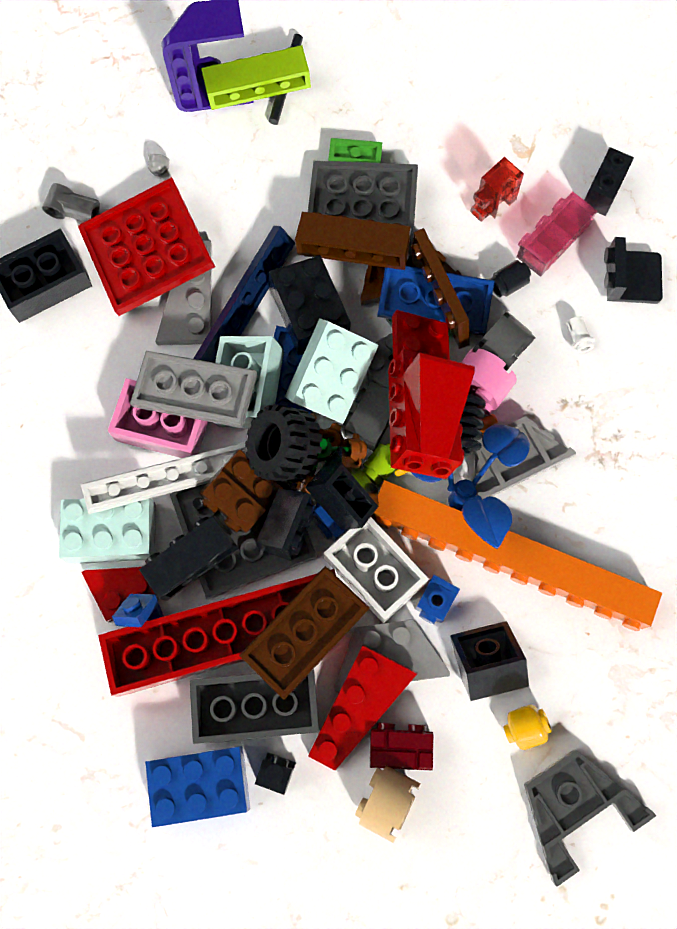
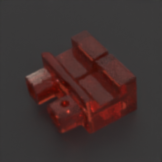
[470,156,524,222]

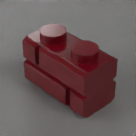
[369,723,434,771]

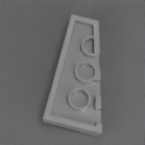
[155,240,212,345]

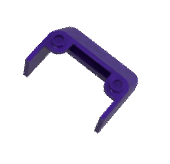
[161,0,254,112]

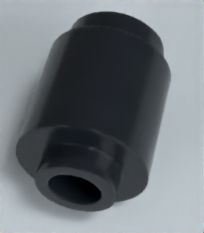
[489,260,531,298]

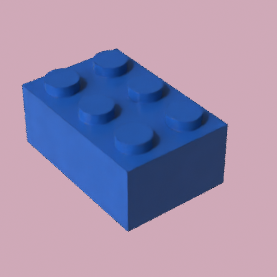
[145,746,251,828]

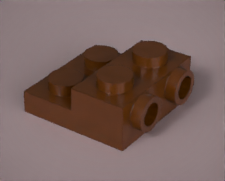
[199,449,283,533]

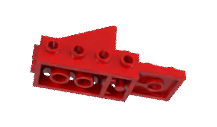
[388,310,475,479]

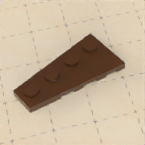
[411,228,469,349]

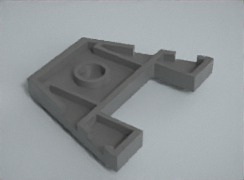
[524,750,656,887]

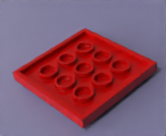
[78,177,216,316]

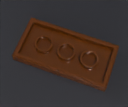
[239,566,370,700]

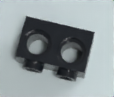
[582,147,634,216]

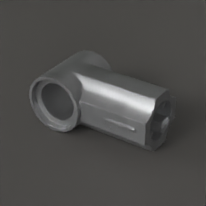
[42,183,100,222]

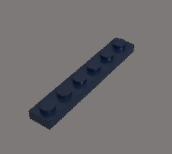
[193,225,296,363]

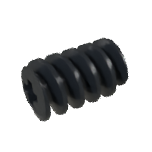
[460,393,486,457]

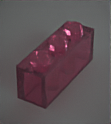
[516,191,597,277]

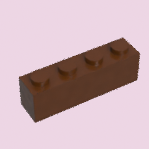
[295,211,411,270]

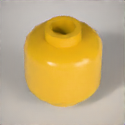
[503,704,552,750]

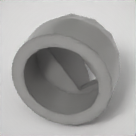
[148,154,170,176]

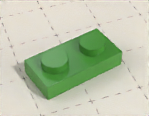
[328,138,383,163]

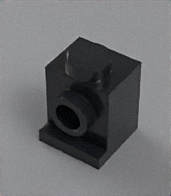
[254,752,296,795]

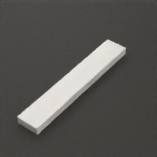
[81,442,247,514]

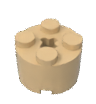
[355,766,421,843]

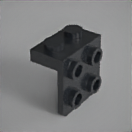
[604,237,663,304]

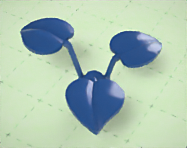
[411,424,530,549]

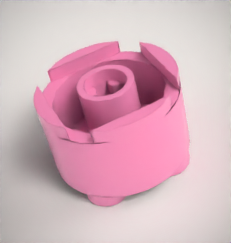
[461,349,517,415]

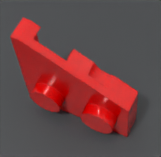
[81,567,156,623]

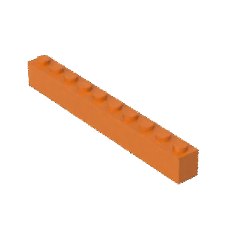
[371,480,662,631]

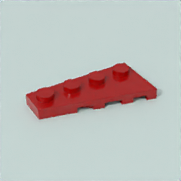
[308,644,418,771]

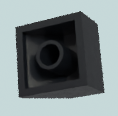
[450,621,529,701]

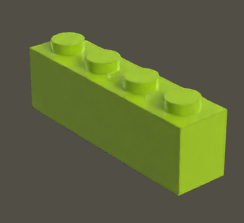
[201,45,311,110]

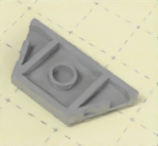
[475,416,576,500]
[335,620,450,692]

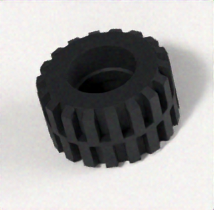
[245,404,322,483]

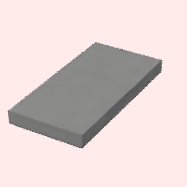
[130,351,257,428]

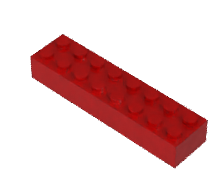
[98,569,351,697]

